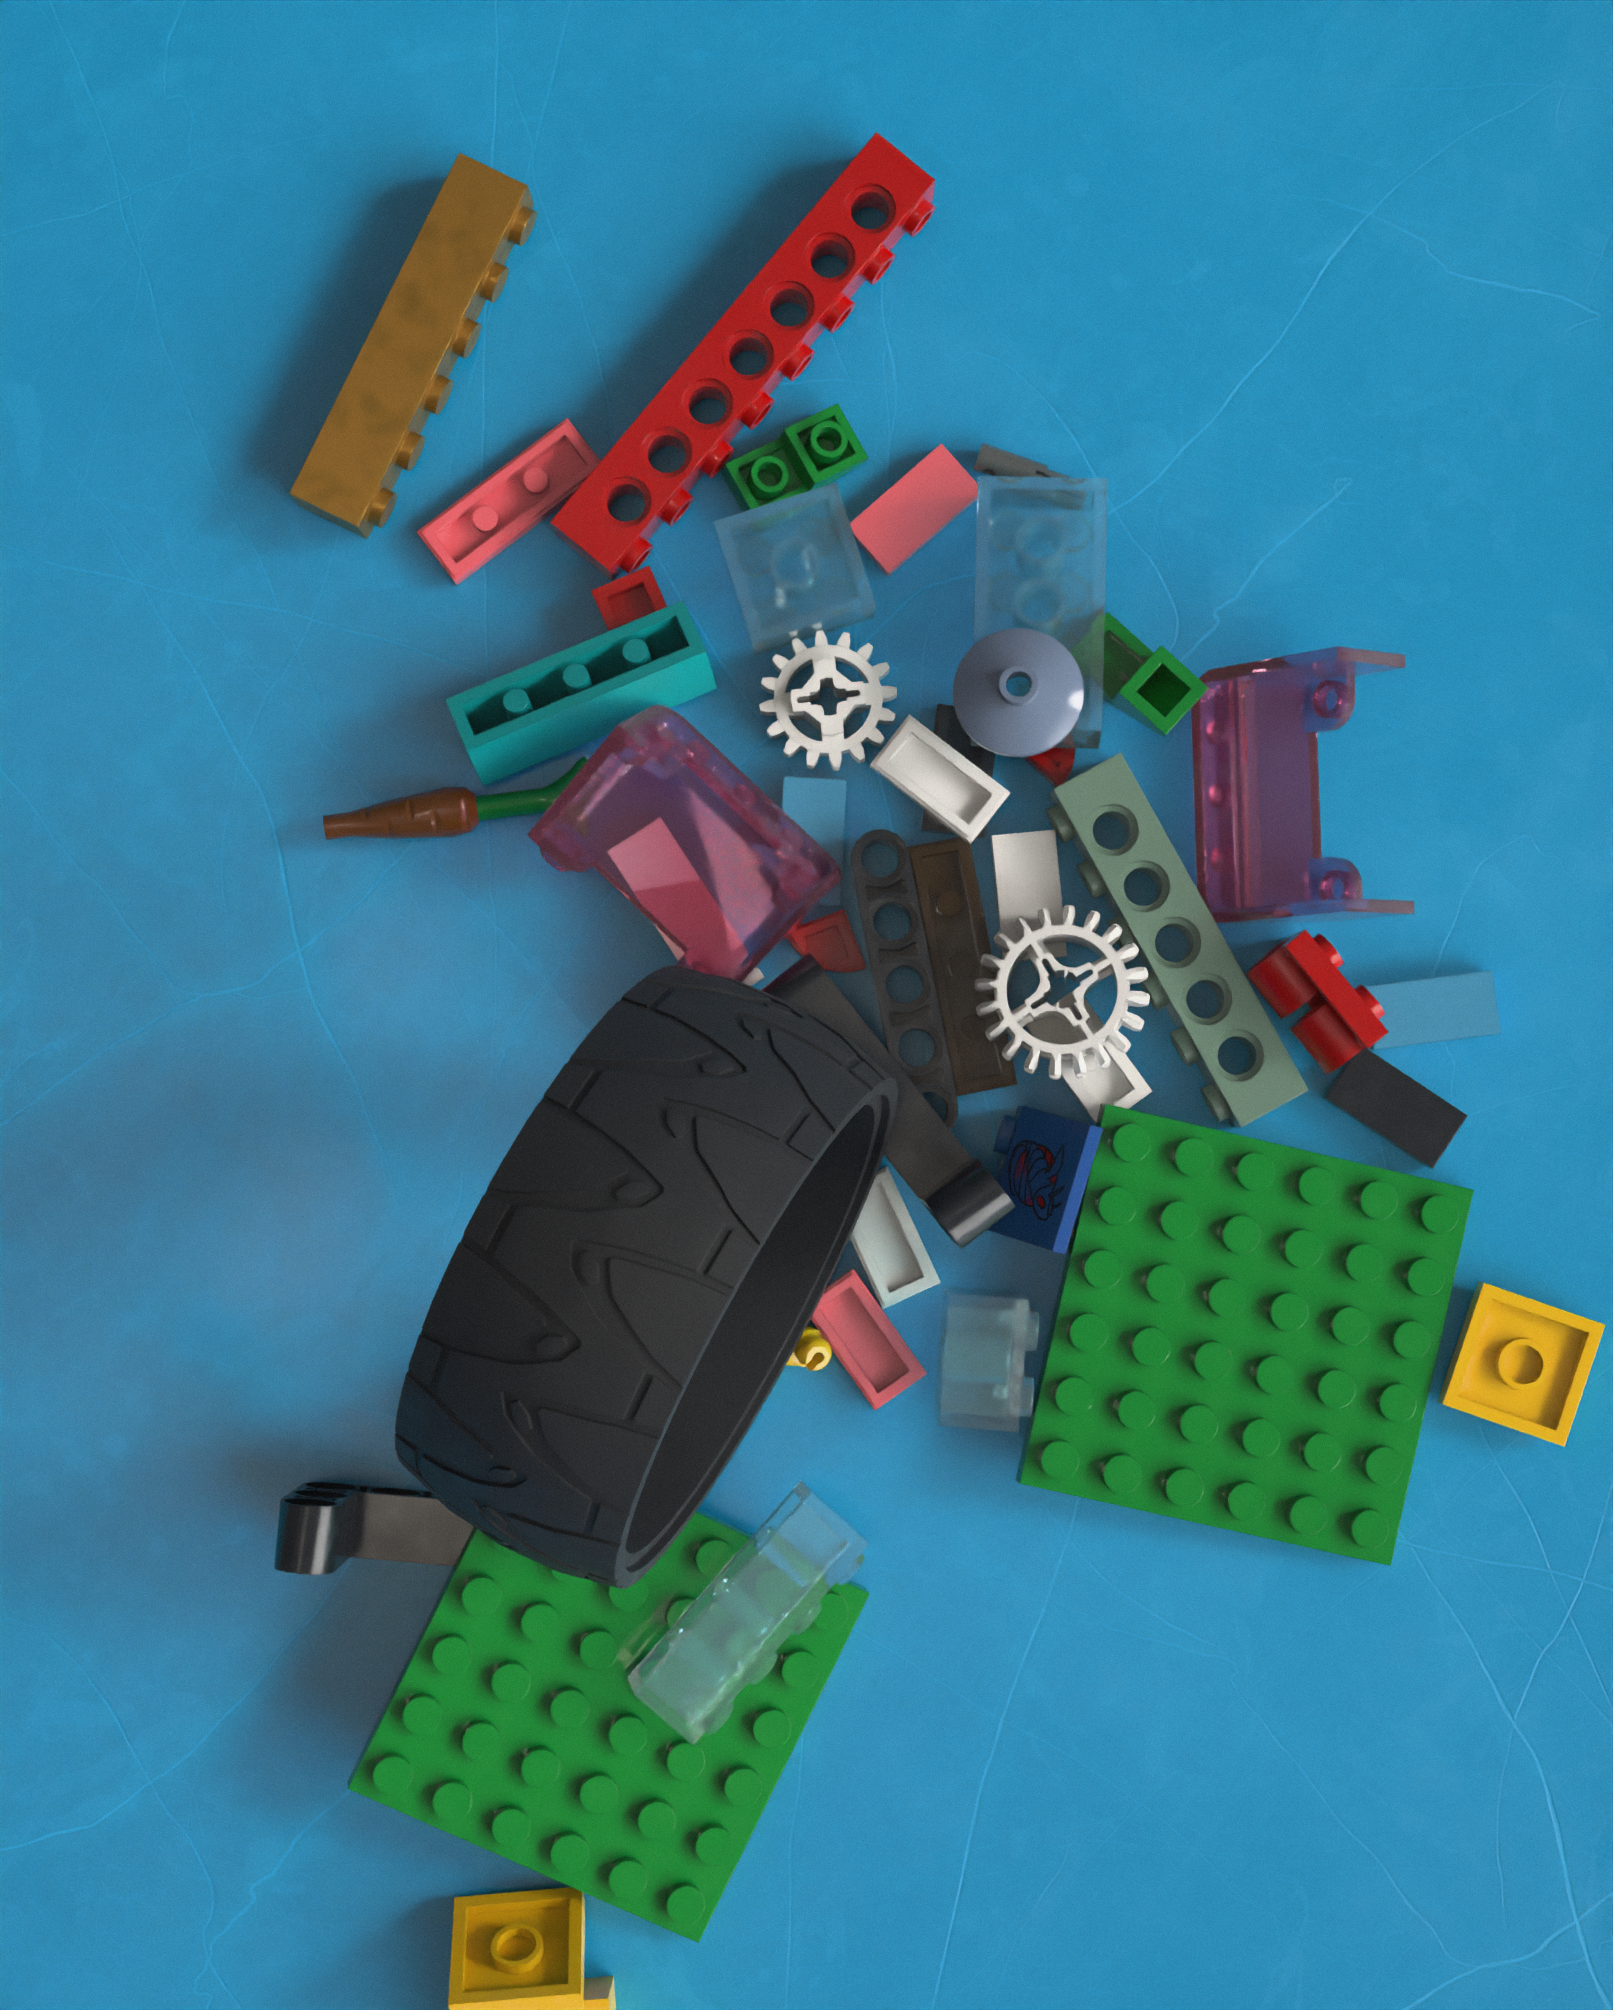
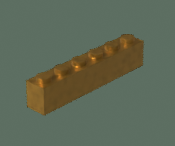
[289,152,537,539]

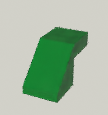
[1071,612,1209,737]

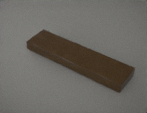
[907,837,1017,1096]

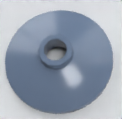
[953,628,1084,757]

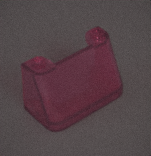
[527,705,842,983]

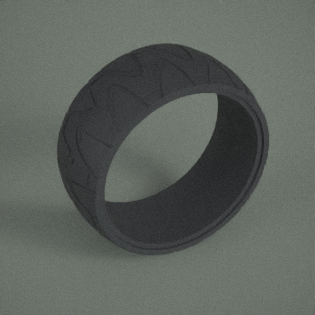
[395,966,898,1589]

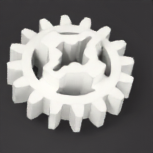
[759,630,897,771]

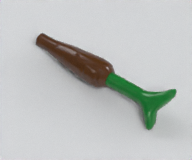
[323,756,590,840]

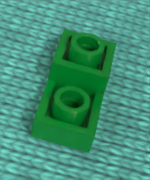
[721,403,868,527]

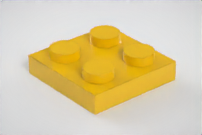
[1437,1281,1605,1447]
[448,1887,585,2010]

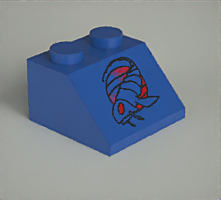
[987,1106,1103,1255]

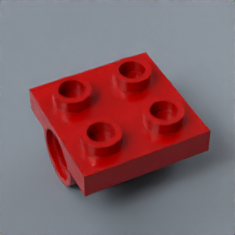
[1245,929,1388,1075]

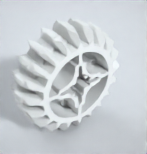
[975,905,1150,1080]

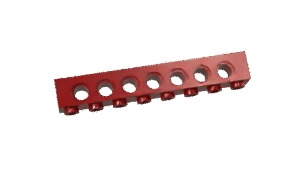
[550,132,936,581]

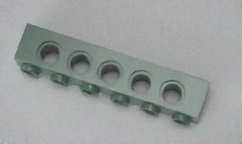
[1046,752,1309,1128]

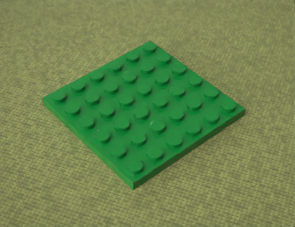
[1015,1103,1474,1566]
[347,1509,870,1943]

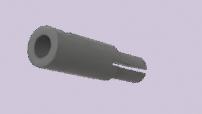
[973,443,1087,503]

